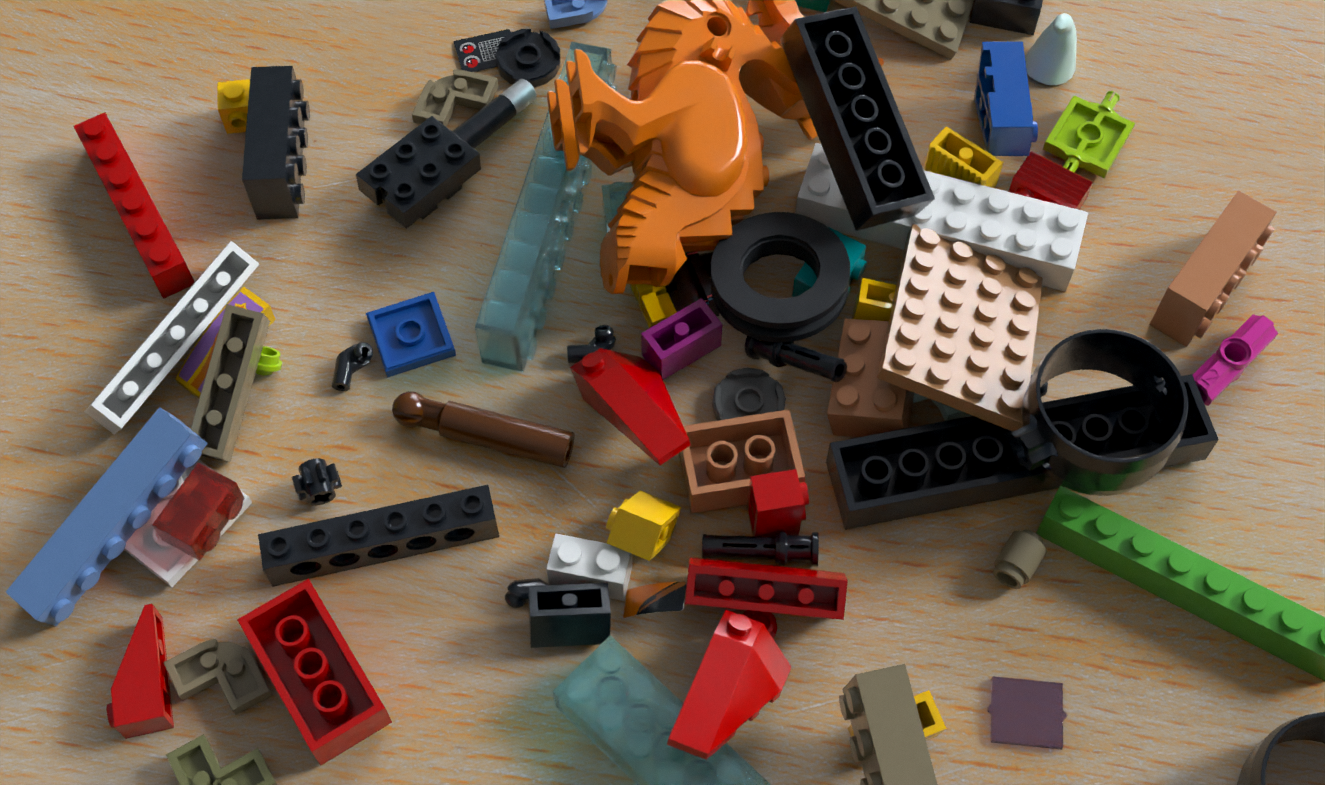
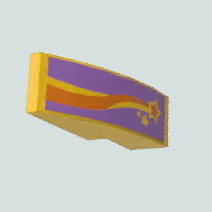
[175,286,276,398]

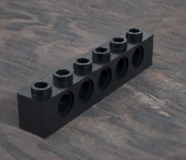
[258,485,500,587]

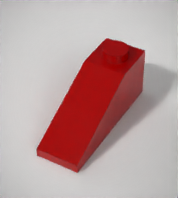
[106,604,174,739]

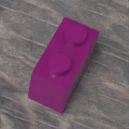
[641,298,723,380]

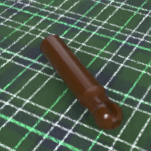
[392,391,575,468]

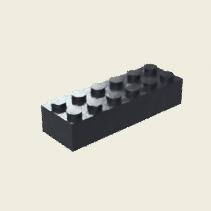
[780,6,935,231]

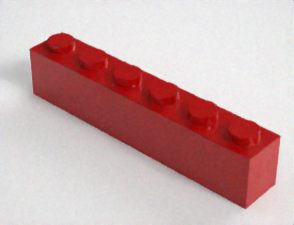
[73,112,195,299]

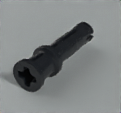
[745,336,847,382]
[702,531,819,567]

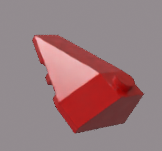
[570,348,691,466]
[667,610,791,760]

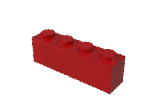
[685,557,848,620]

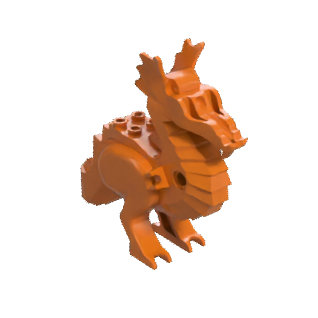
[547,0,884,294]

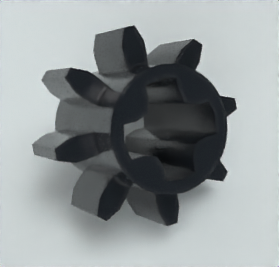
[292,458,342,506]

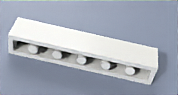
[84,241,259,435]

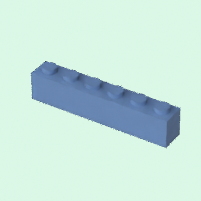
[6,407,208,626]

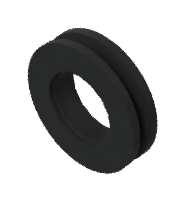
[711,212,850,342]

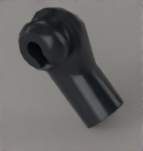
[332,342,373,391]
[505,578,549,608]

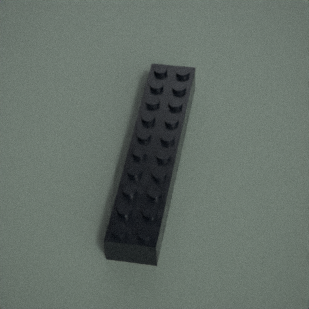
[826,374,1219,530]

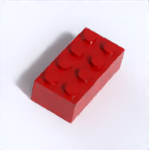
[237,578,392,765]

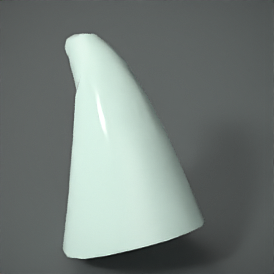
[1025,13,1077,85]

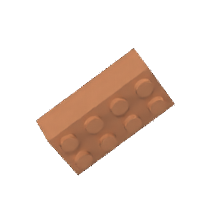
[1149,190,1277,347]

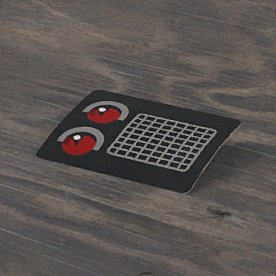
[454,29,511,72]

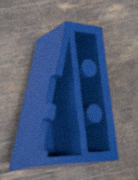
[974,42,1038,156]

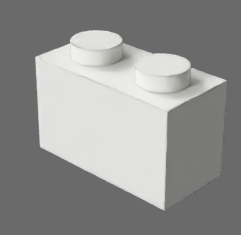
[546,533,633,601]

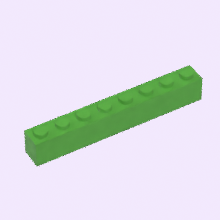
[1036,485,1325,681]

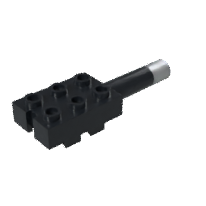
[356,79,536,229]

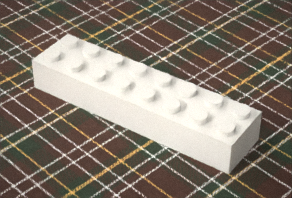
[795,143,1088,292]

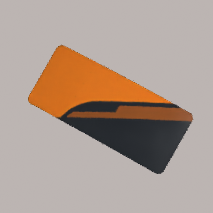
[623,581,687,618]

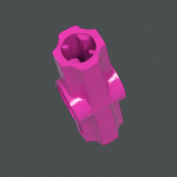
[1193,314,1278,406]

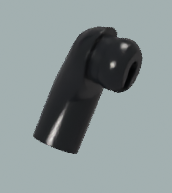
[567,325,616,363]

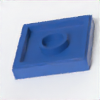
[366,292,456,378]

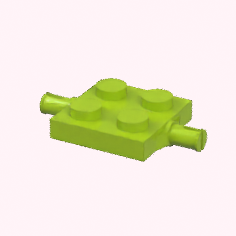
[1042,91,1135,178]

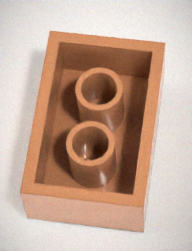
[827,319,914,437]
[679,409,805,514]

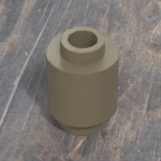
[993,530,1047,589]

